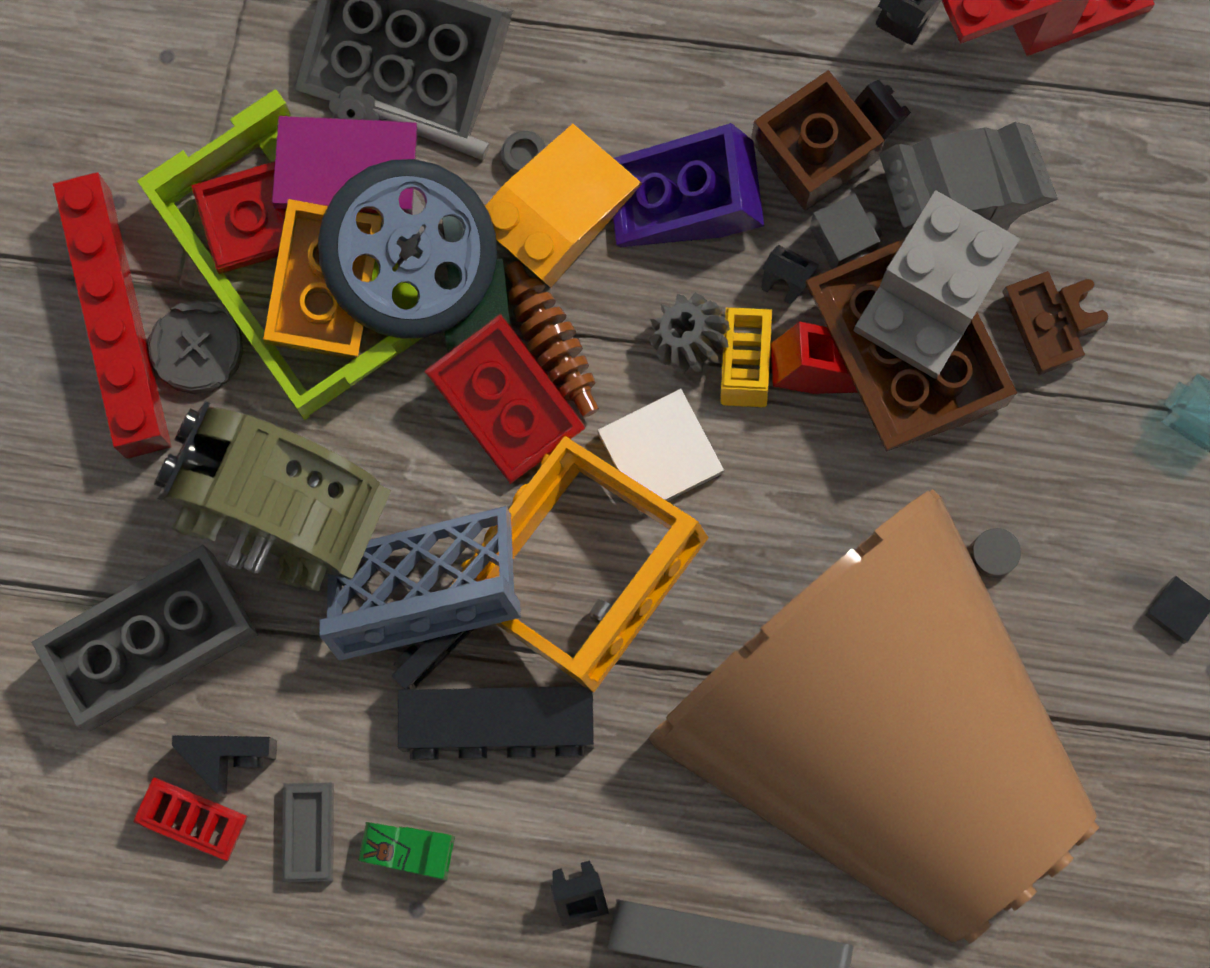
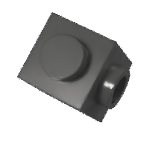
[809,193,882,269]

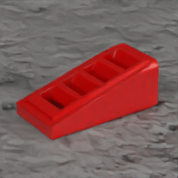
[134,777,248,861]

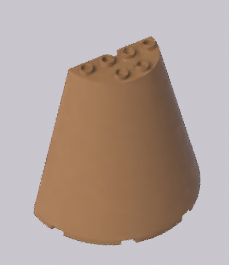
[648,489,1099,944]

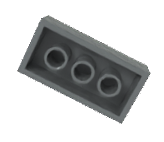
[31,545,259,732]

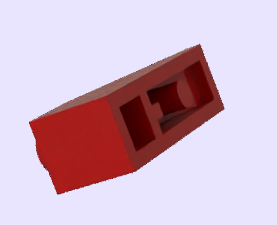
[771,321,858,394]

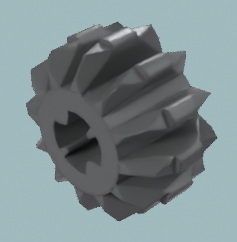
[649,292,730,374]

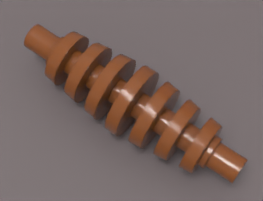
[504,261,599,418]

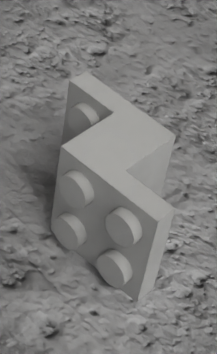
[853,190,1020,379]

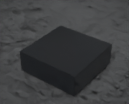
[1145,576,1210,644]

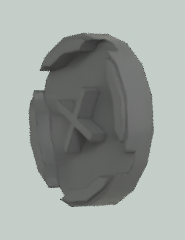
[148,301,243,394]

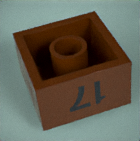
[751,70,885,211]

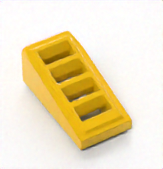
[720,307,772,407]

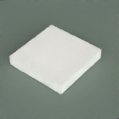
[598,389,724,515]

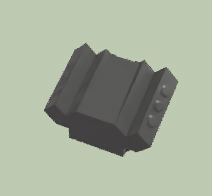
[879,122,1058,230]

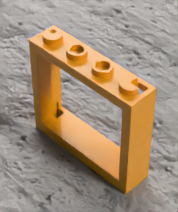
[451,436,708,693]

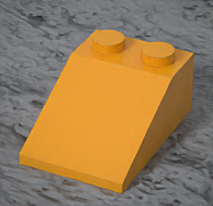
[485,124,642,288]

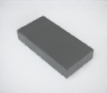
[282,783,334,882]

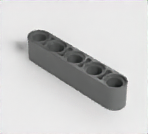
[608,899,854,968]

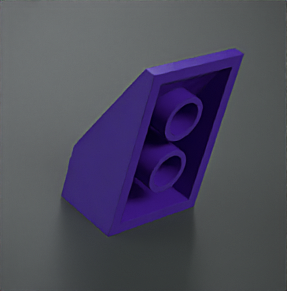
[613,123,764,247]

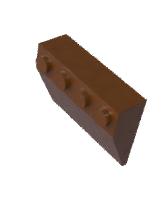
[806,238,1017,452]

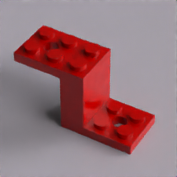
[941,0,1155,56]

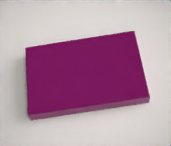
[272,116,418,215]

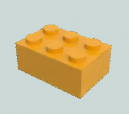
[263,199,382,360]

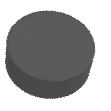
[501,131,546,176]
[971,528,1021,577]

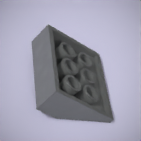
[295,0,513,139]

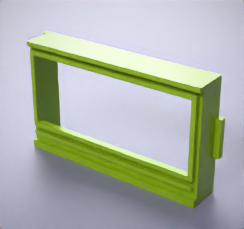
[137,89,422,421]

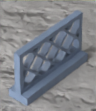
[319,506,521,661]

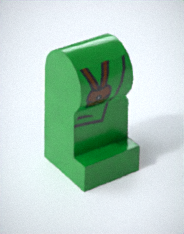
[358,822,455,880]

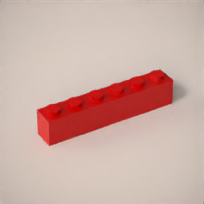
[53,172,172,459]

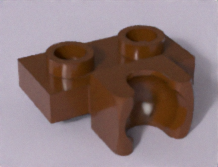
[1002,271,1108,376]

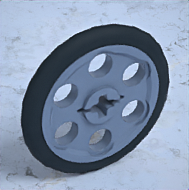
[318,159,497,339]

